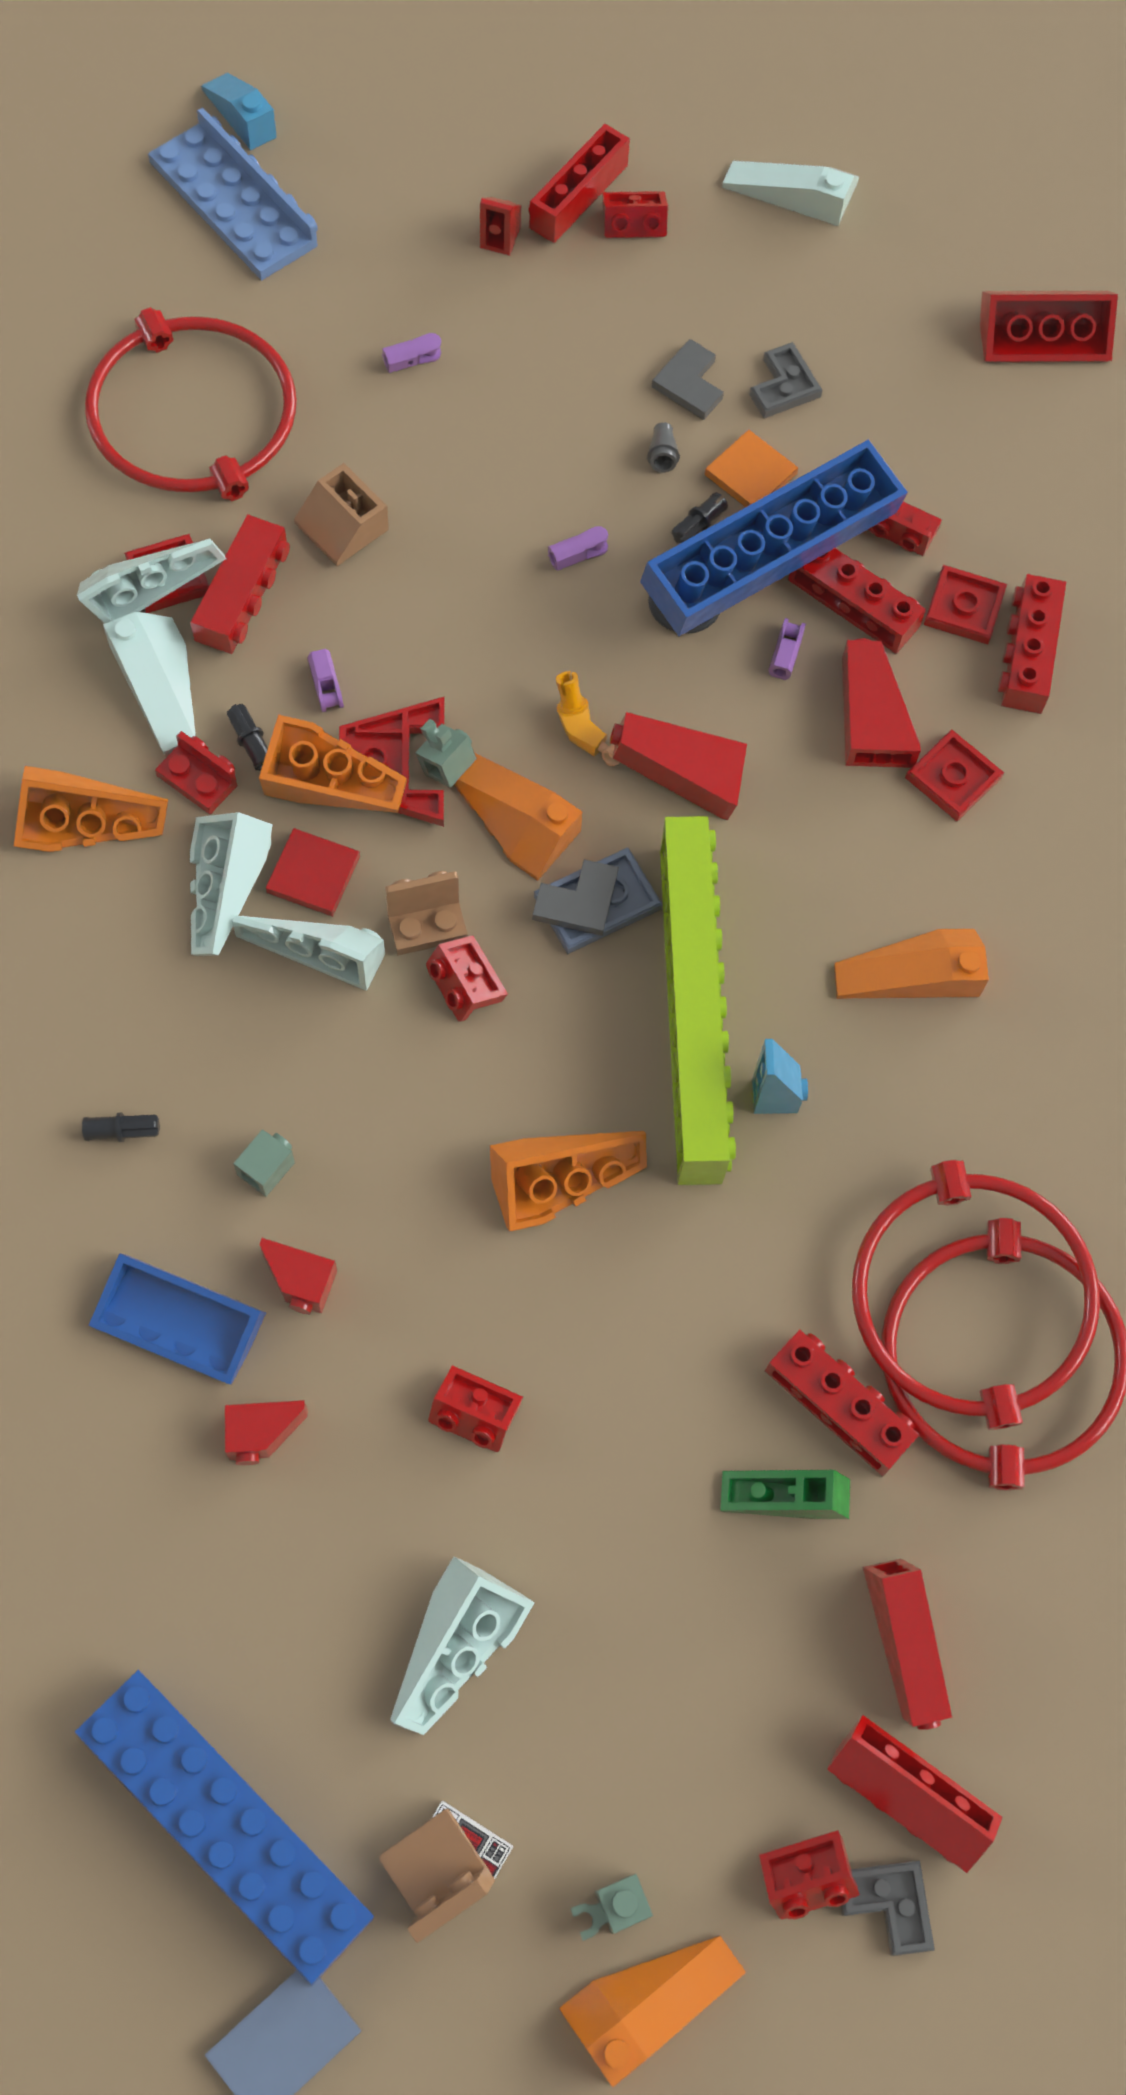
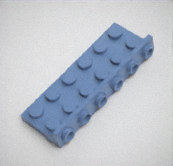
[148,108,318,281]

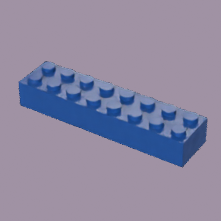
[640,439,908,636]
[75,1669,374,1986]

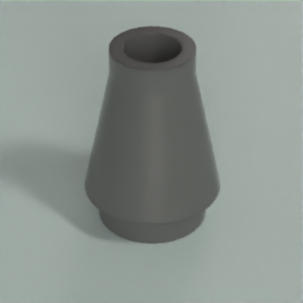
[647,422,680,473]

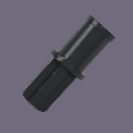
[671,492,728,544]
[227,704,268,771]
[82,1112,160,1142]

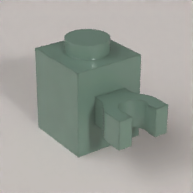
[415,719,476,788]
[570,1874,653,1941]

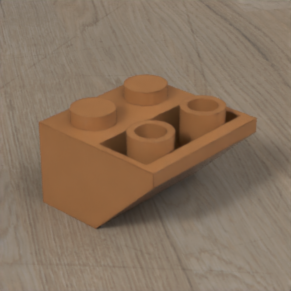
[294,463,389,566]

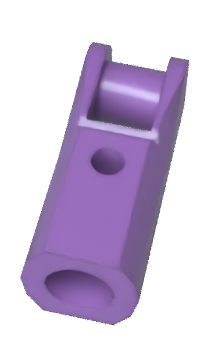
[382,333,441,373]
[548,526,608,571]
[768,618,806,680]
[307,649,344,712]

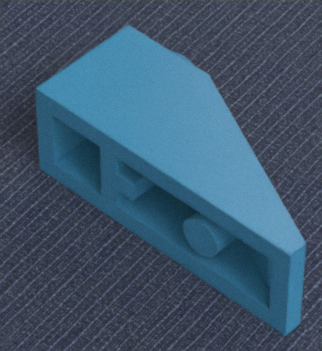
[201,73,277,150]
[752,1039,808,1114]

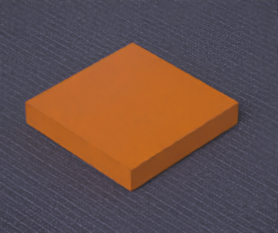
[705,430,798,507]

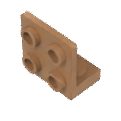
[385,871,468,956]
[379,1809,495,1943]

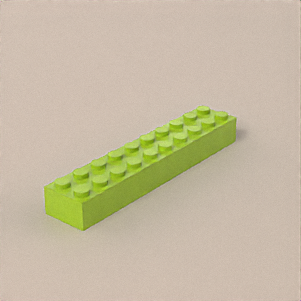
[660,816,736,1185]

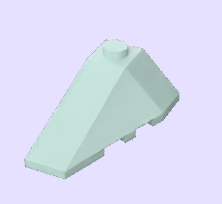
[103,611,196,755]
[190,812,273,956]
[232,915,385,991]

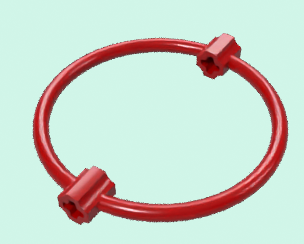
[85,307,297,501]
[852,1160,1100,1430]
[881,1218,1126,1491]

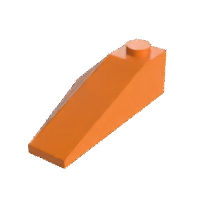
[259,714,407,813]
[834,929,989,999]

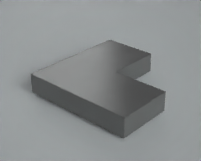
[652,339,724,420]
[749,342,823,419]
[532,859,619,936]
[841,1861,935,1956]

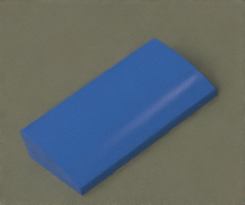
[88,1253,266,1385]

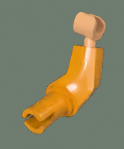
[556,671,620,766]

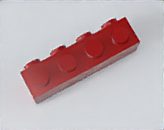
[528,123,630,244]
[190,514,290,654]
[788,547,926,654]
[998,574,1067,714]
[765,1329,919,1477]
[827,1715,1003,1873]

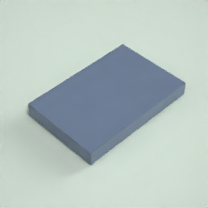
[534,847,662,954]
[205,1970,362,2095]

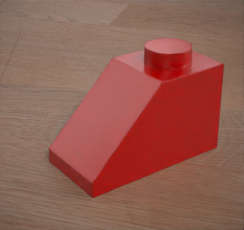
[480,197,522,256]
[259,1238,337,1315]
[225,1400,308,1466]

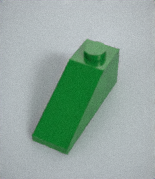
[720,1469,851,1519]

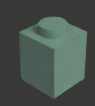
[233,1129,295,1197]

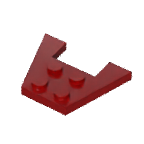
[339,696,445,827]

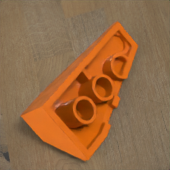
[454,753,583,881]
[14,766,168,852]
[490,1131,647,1231]
[559,1936,746,2088]

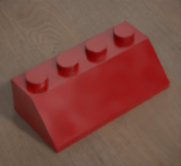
[980,291,1118,362]

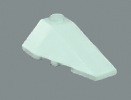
[722,161,859,226]
[77,539,226,623]
[390,1557,534,1735]

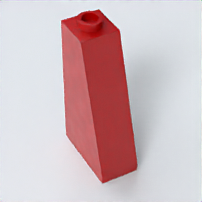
[842,638,921,768]
[610,712,747,820]
[863,1558,952,1730]

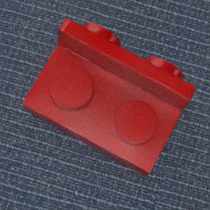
[602,191,668,238]
[867,501,942,556]
[155,731,238,815]
[426,935,508,1022]
[428,1365,523,1452]
[759,1830,860,1919]

